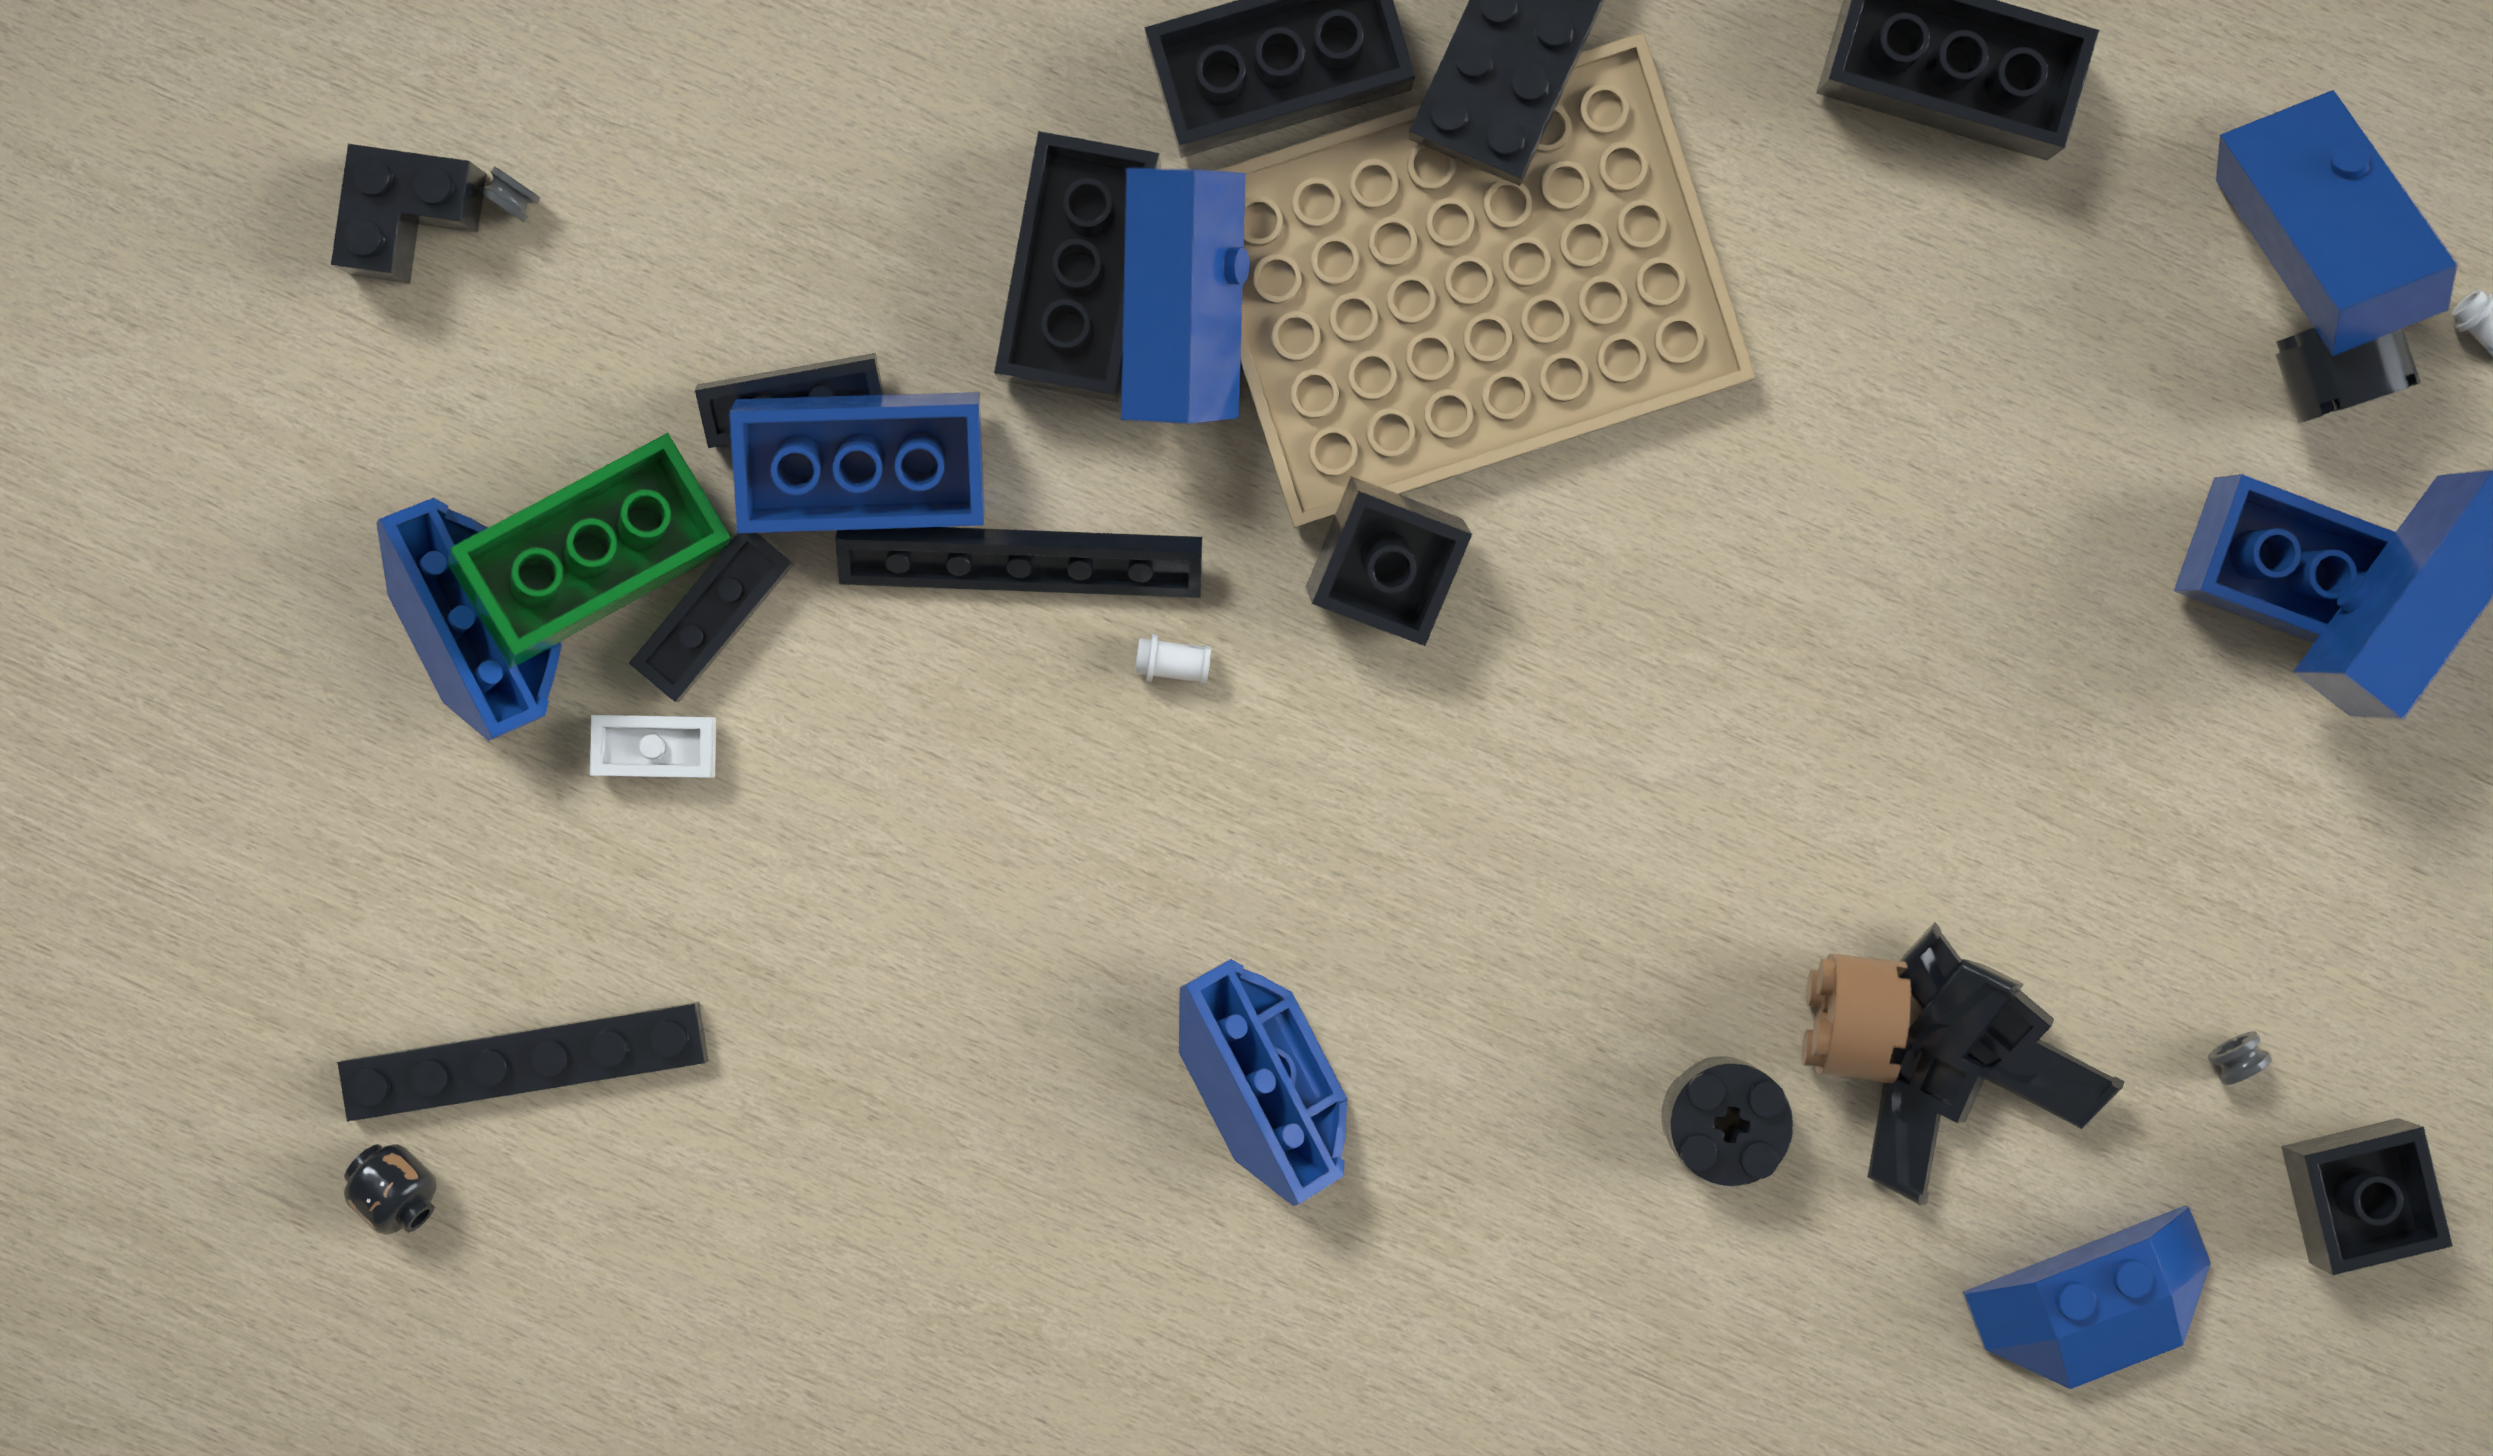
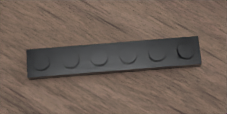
[835,527,1202,598]
[337,1002,709,1122]

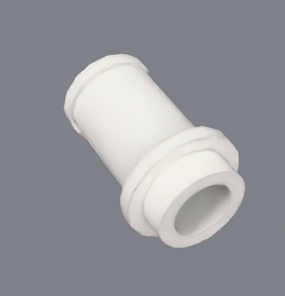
[2452,289,2493,356]
[1135,634,1211,685]

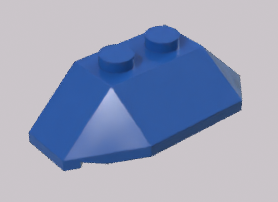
[376,498,562,741]
[1179,959,1347,1206]
[1962,1205,2211,1389]

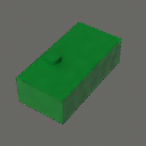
[447,433,731,669]

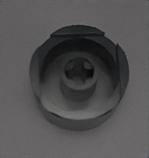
[2275,328,2421,424]
[1661,1056,1793,1186]

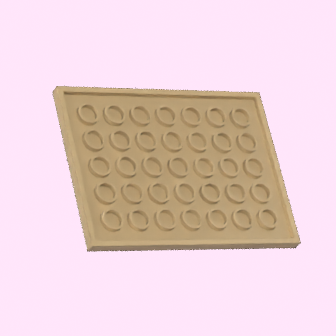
[1215,32,1756,529]

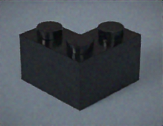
[331,144,486,283]

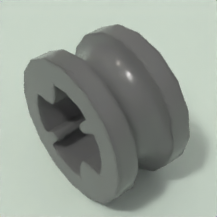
[478,166,541,222]
[2207,1031,2272,1085]

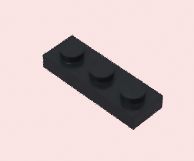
[695,353,884,448]
[629,533,795,702]

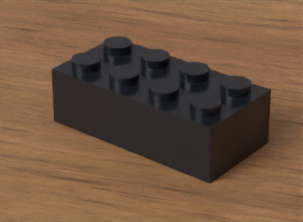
[1144,0,1415,158]
[1816,0,2099,161]
[994,131,1161,402]

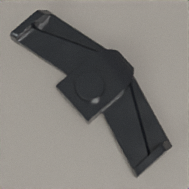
[1899,922,2124,1129]
[1867,959,2024,1205]

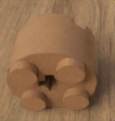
[1801,953,1911,1083]

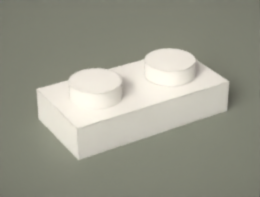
[590,715,716,778]

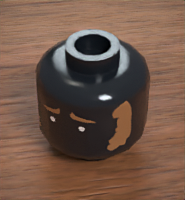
[344,1144,436,1235]

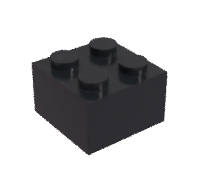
[1306,476,1472,646]
[2281,1118,2453,1275]

